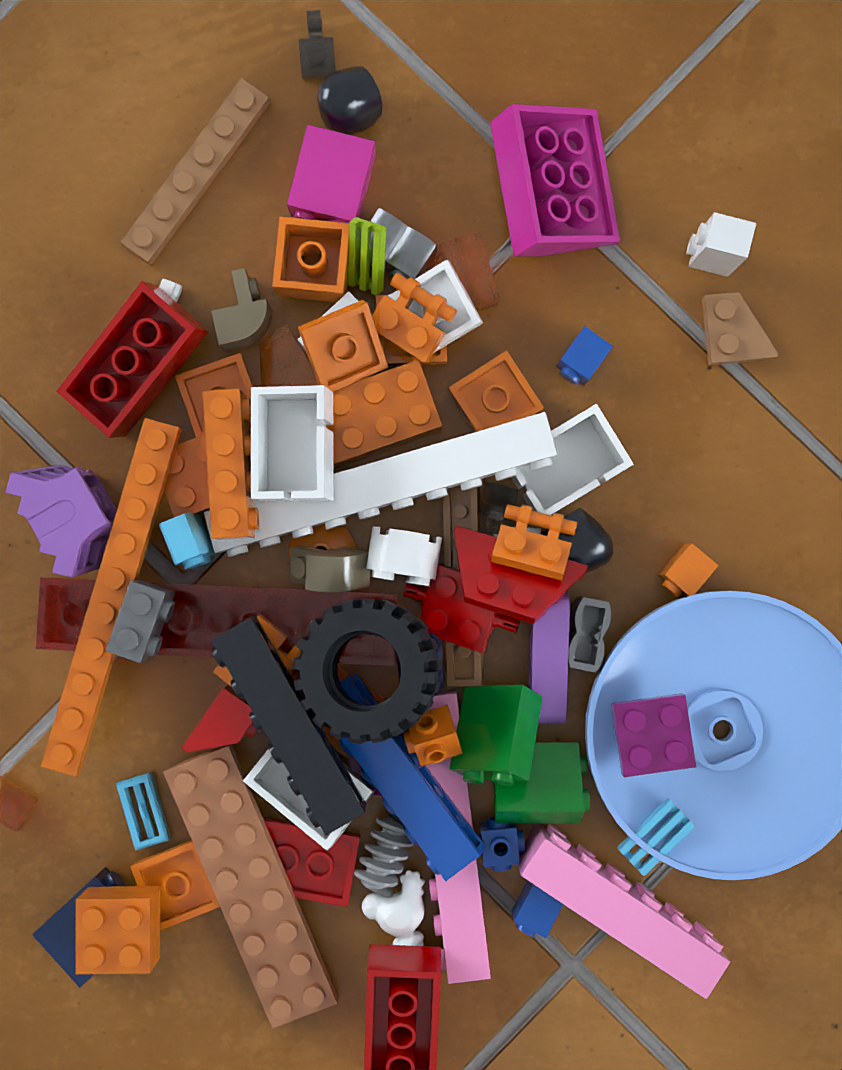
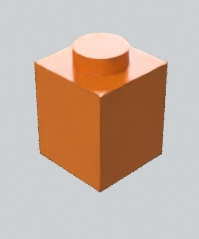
[658,543,719,598]

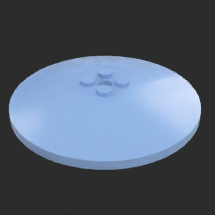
[585,591,842,880]

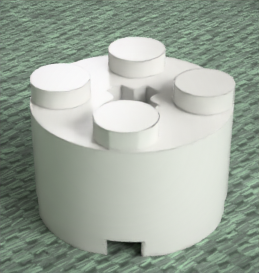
[366,526,442,586]

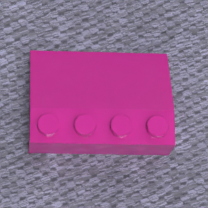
[490,104,620,257]

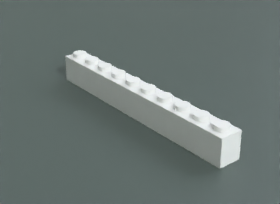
[204,412,558,557]

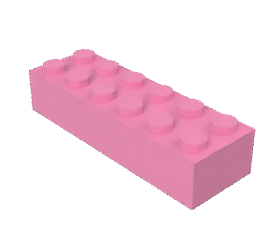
[517,823,730,999]

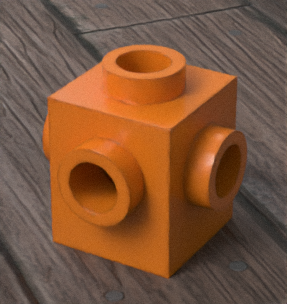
[403,704,463,766]

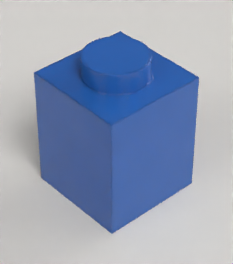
[556,326,613,386]
[511,880,563,938]

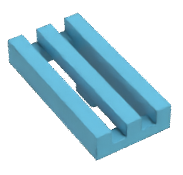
[116,771,171,851]
[617,798,695,876]

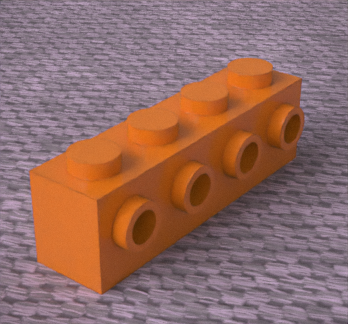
[203,389,259,540]

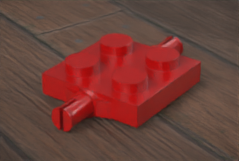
[403,563,520,654]

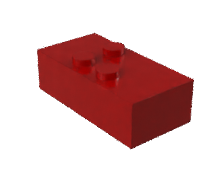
[56,281,209,438]
[364,944,441,1070]

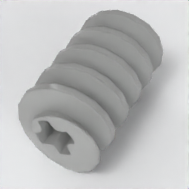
[354,815,413,897]

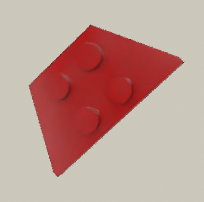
[454,525,588,624]

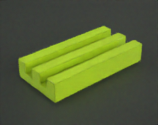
[348,217,387,295]

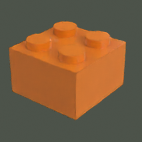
[272,217,349,303]
[76,886,160,975]

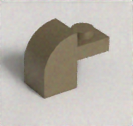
[211,268,271,352]
[290,545,370,592]

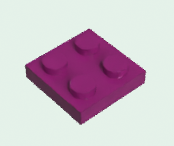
[611,693,696,777]

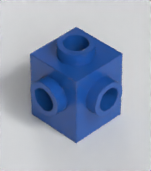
[477,817,525,871]

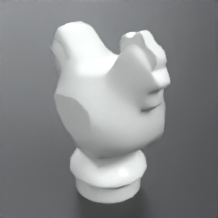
[362,870,425,946]

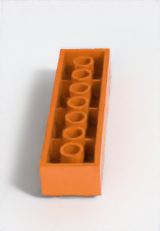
[164,360,442,517]

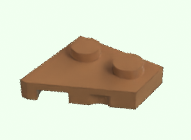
[702,292,778,366]

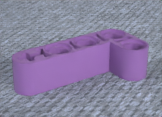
[528,591,570,724]

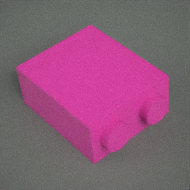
[287,125,376,223]

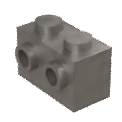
[106,580,175,663]

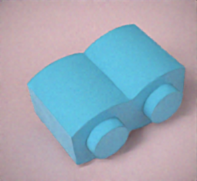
[159,512,216,570]

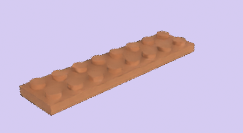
[163,744,338,1029]

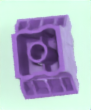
[5,465,117,577]

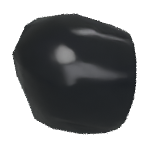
[317,66,383,135]
[541,508,613,573]

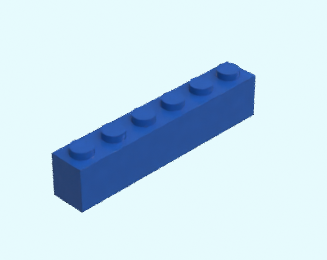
[339,674,486,881]

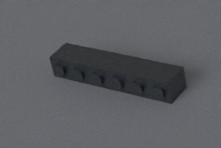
[211,614,367,835]

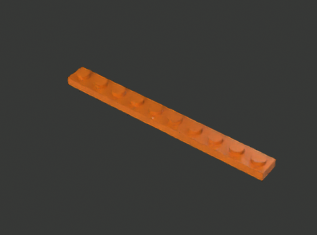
[40,418,182,777]

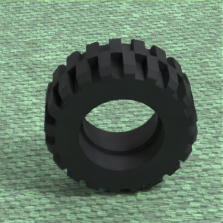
[293,598,442,744]

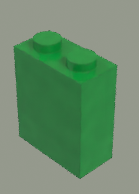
[449,684,542,786]
[493,742,590,824]

